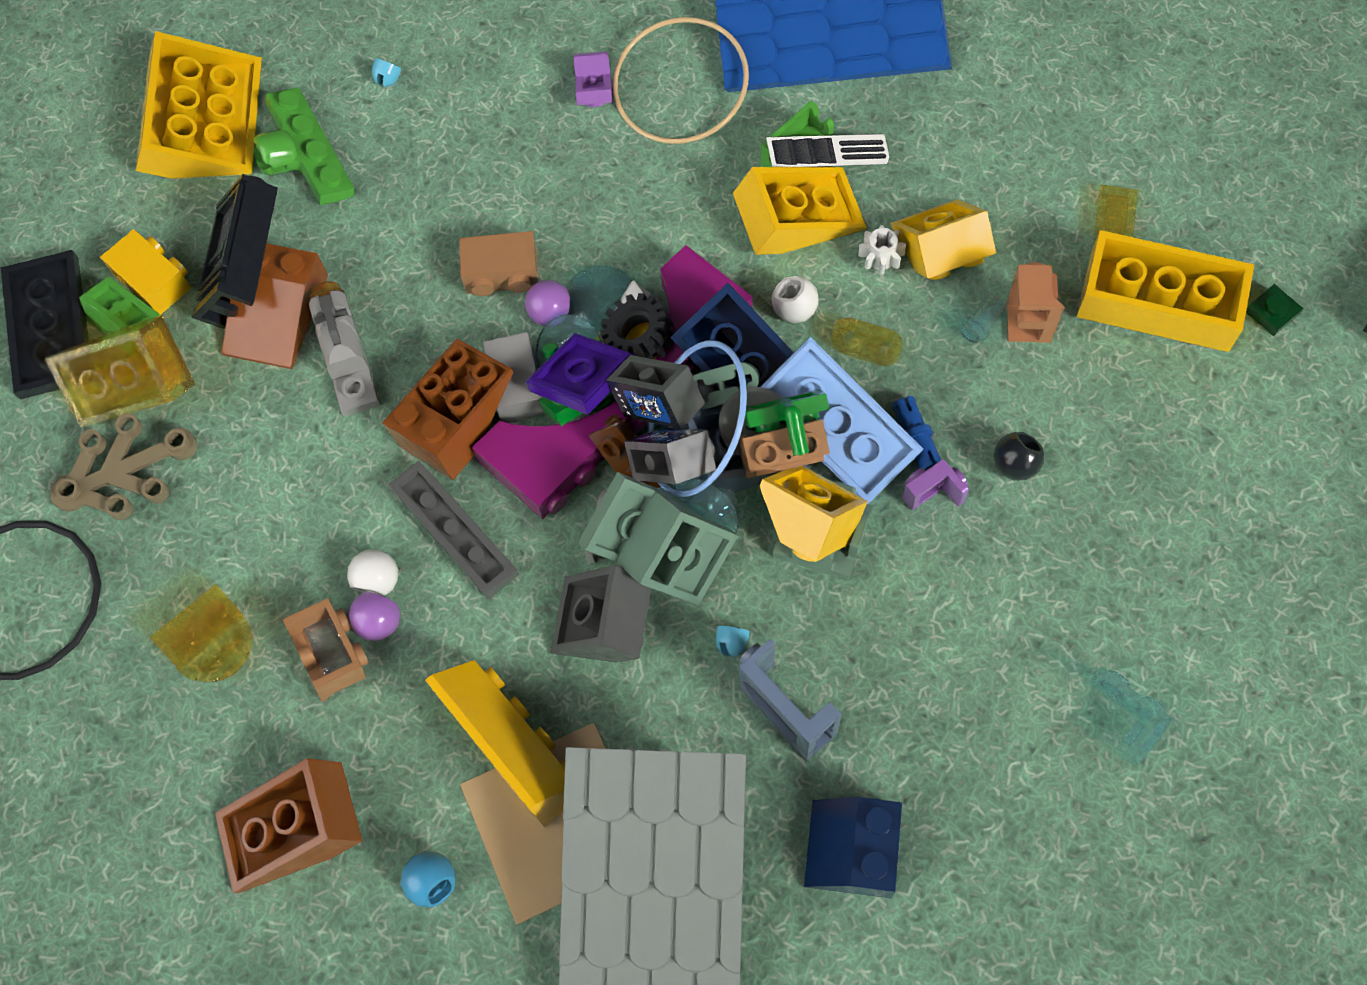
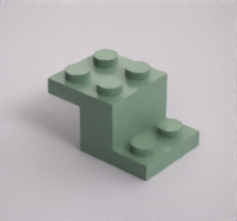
[578,472,739,605]

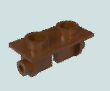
[588,414,660,488]

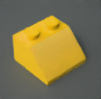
[891,199,996,280]
[759,466,868,562]

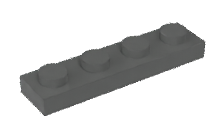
[388,461,519,599]

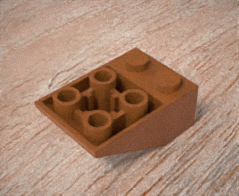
[382,338,513,480]

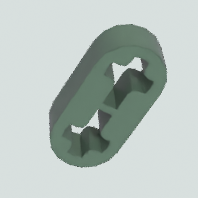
[693,362,760,409]

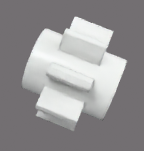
[858,225,906,274]

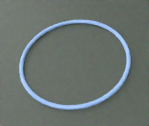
[647,340,747,497]

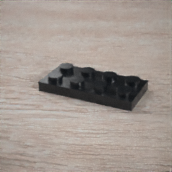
[0,250,94,400]

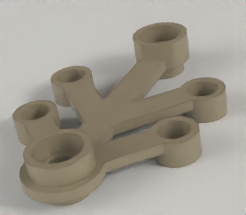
[50,413,198,520]

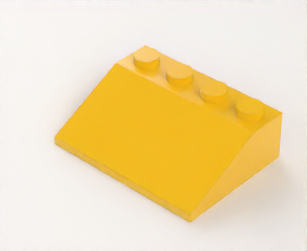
[135,31,262,179]

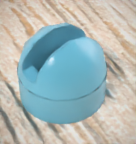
[372,58,402,87]
[715,626,750,657]

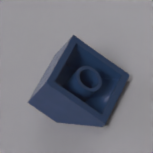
[804,797,902,899]

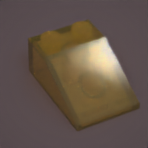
[45,315,195,428]

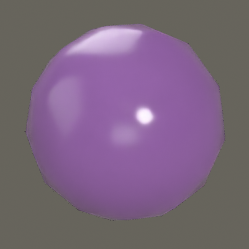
[525,280,570,327]
[348,591,401,641]

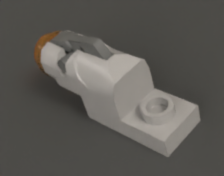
[309,281,380,417]

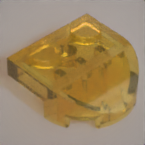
[150,584,253,682]

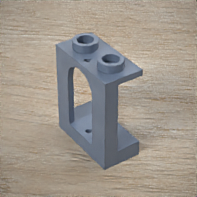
[739,639,842,761]

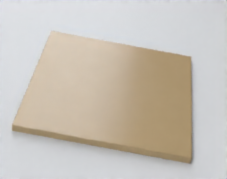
[460,723,606,925]

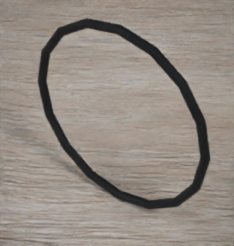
[0,521,102,680]

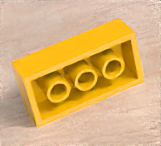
[1076,230,1254,352]

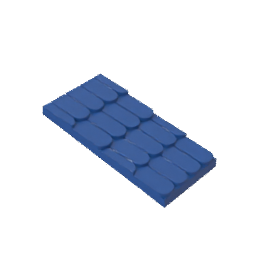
[715,0,952,92]

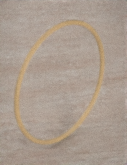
[612,17,749,144]

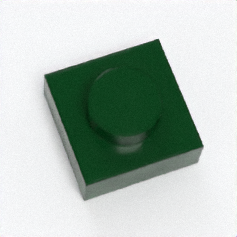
[1246,284,1304,336]

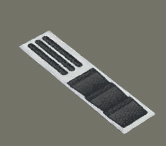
[766,134,889,167]

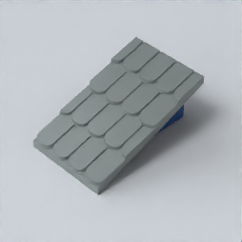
[559,747,746,985]

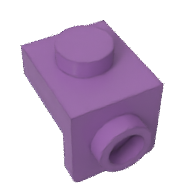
[574,51,612,107]
[902,459,969,510]

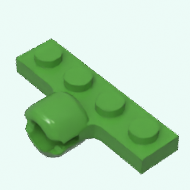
[253,87,354,205]

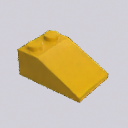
[733,167,867,255]

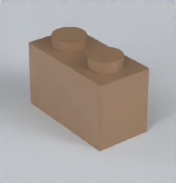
[459,231,539,296]

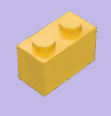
[100,229,192,315]

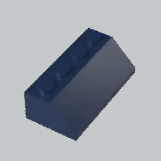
[671,282,794,389]

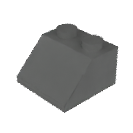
[550,565,651,663]

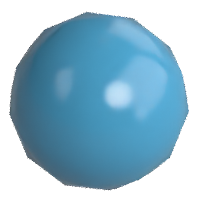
[400,851,456,908]

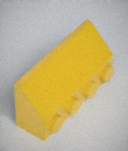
[425,660,565,827]

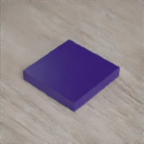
[526,333,634,415]

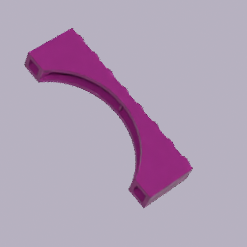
[472,245,752,519]

